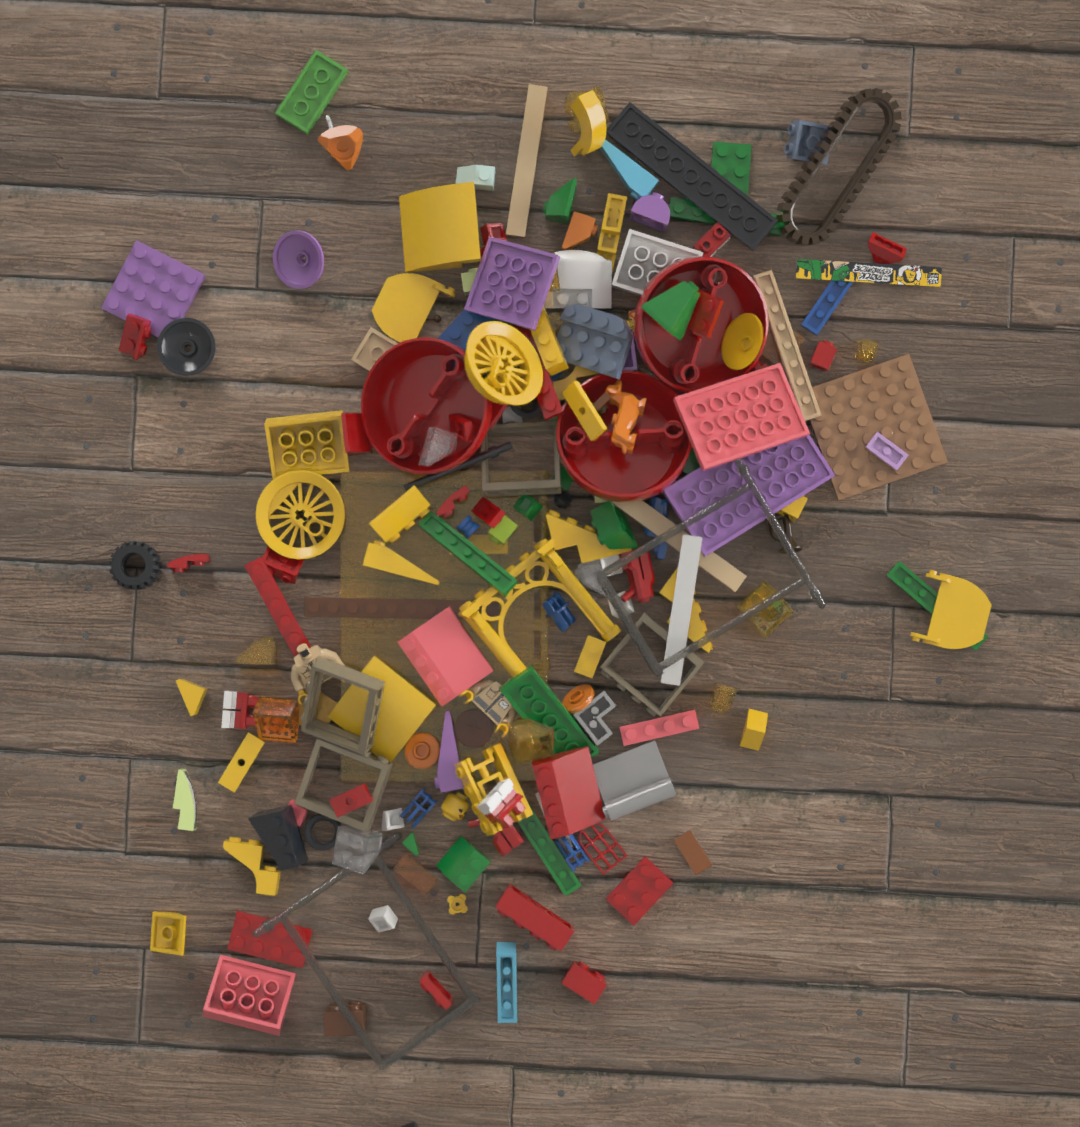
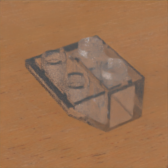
[332,825,383,874]

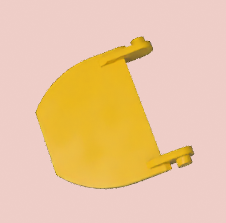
[372,273,456,343]
[910,570,992,649]

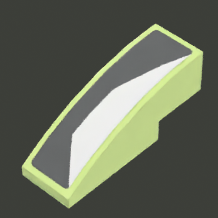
[173,769,197,831]

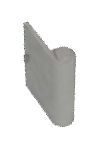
[593,740,676,821]

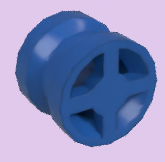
[456,515,480,539]

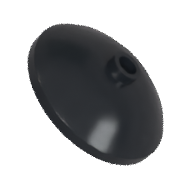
[157,318,216,376]

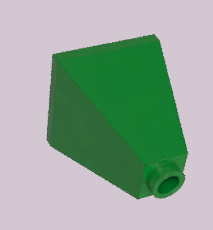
[641,281,700,340]

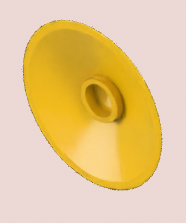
[721,313,763,370]

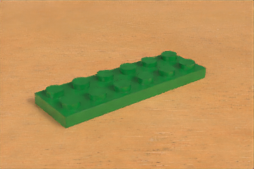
[499,665,599,758]

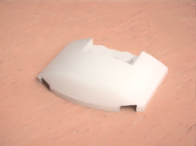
[544,250,612,308]

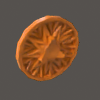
[562,684,594,714]
[404,732,440,769]

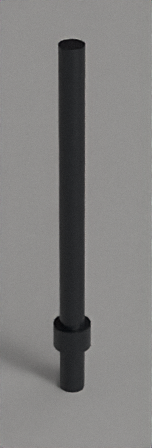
[404,441,513,492]

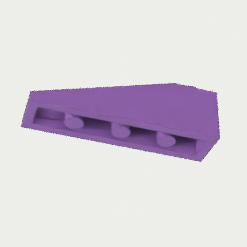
[434,711,464,792]

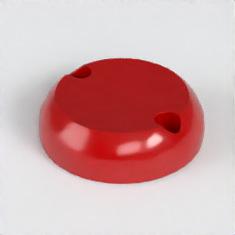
[634,256,769,392]
[361,338,493,474]
[556,370,691,502]

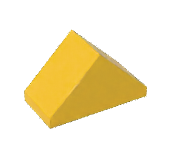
[176,679,208,716]
[739,709,768,751]

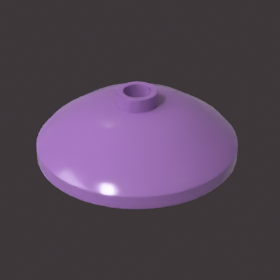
[273,230,324,289]

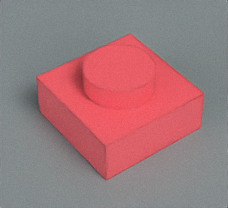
[288,799,309,826]

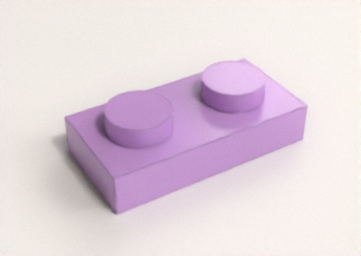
[865,432,908,471]

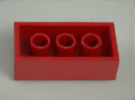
[495,883,574,951]

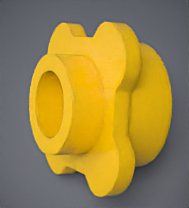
[447,894,468,915]

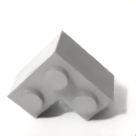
[573,690,616,746]

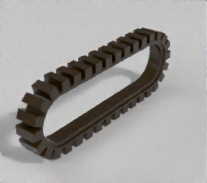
[776,88,902,246]

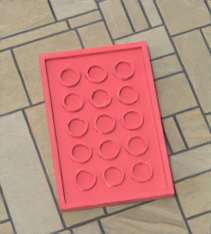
[673,363,810,471]

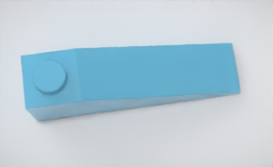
[600,139,659,201]
[496,942,517,1023]

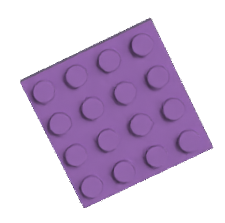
[464,237,560,331]
[101,240,206,338]

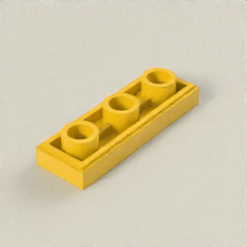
[562,381,607,441]
[218,732,265,793]

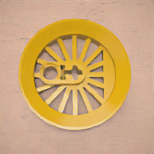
[464,321,543,405]
[256,470,345,559]

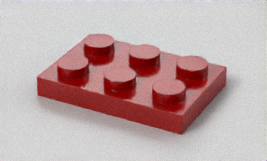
[668,279,724,338]
[605,856,673,926]

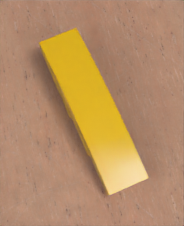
[597,193,627,272]

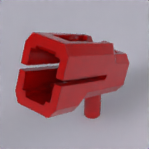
[619,548,655,603]
[468,818,524,857]

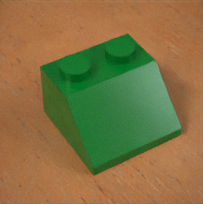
[590,501,638,550]
[436,836,491,892]

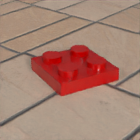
[419,969,454,1010]

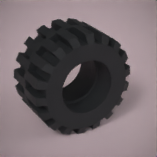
[109,541,162,590]

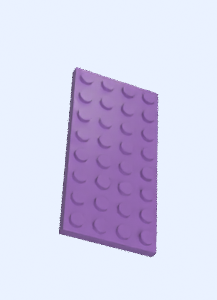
[663,435,835,557]

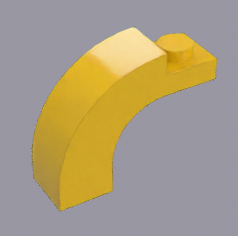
[570,90,606,157]

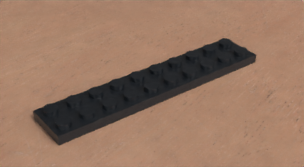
[606,102,778,251]

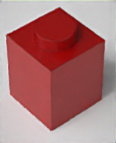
[808,340,837,372]

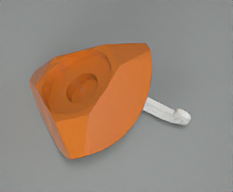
[318,115,363,170]

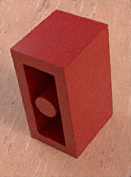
[561,960,607,1004]

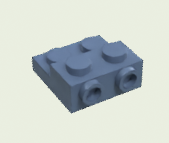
[784,120,830,165]

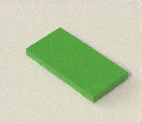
[275,50,349,135]

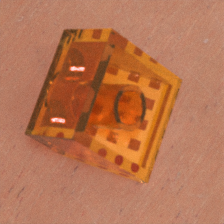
[253,696,299,743]

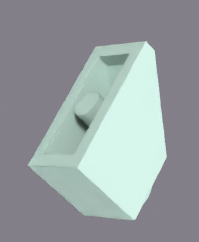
[456,165,496,191]

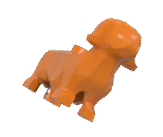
[605,380,647,454]

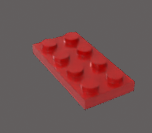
[227,910,313,968]

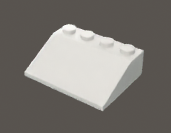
[612,229,703,296]

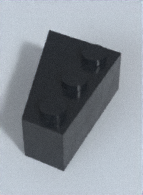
[248,805,308,870]

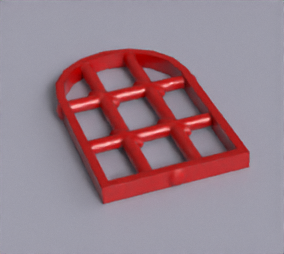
[579,823,628,875]

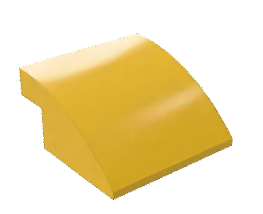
[399,182,481,273]
[328,656,436,763]

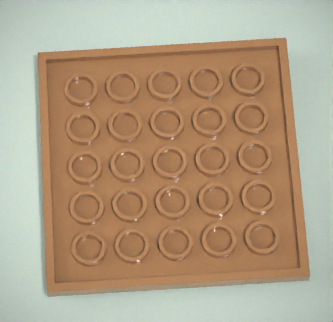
[809,354,948,501]

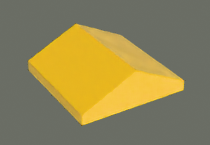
[150,911,186,956]

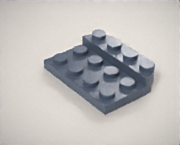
[557,304,633,379]

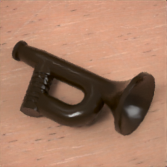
[766,513,802,554]

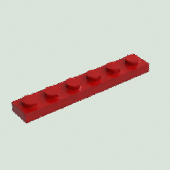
[244,556,312,657]

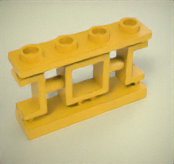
[455,743,533,836]

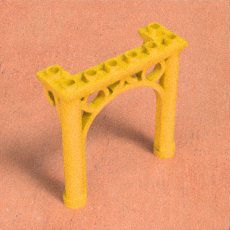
[457,538,621,678]

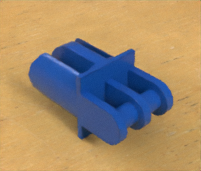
[543,592,576,632]
[399,788,438,828]
[554,834,590,872]

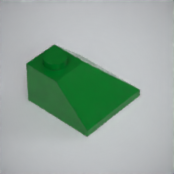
[542,178,577,225]

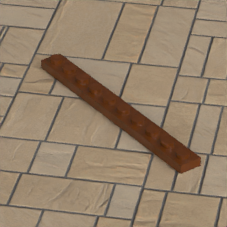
[304,597,499,620]

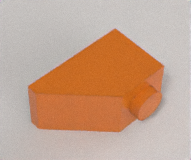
[562,211,598,251]

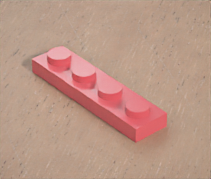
[619,709,699,746]

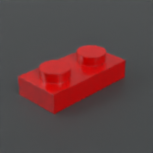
[449,413,475,442]
[471,497,506,529]

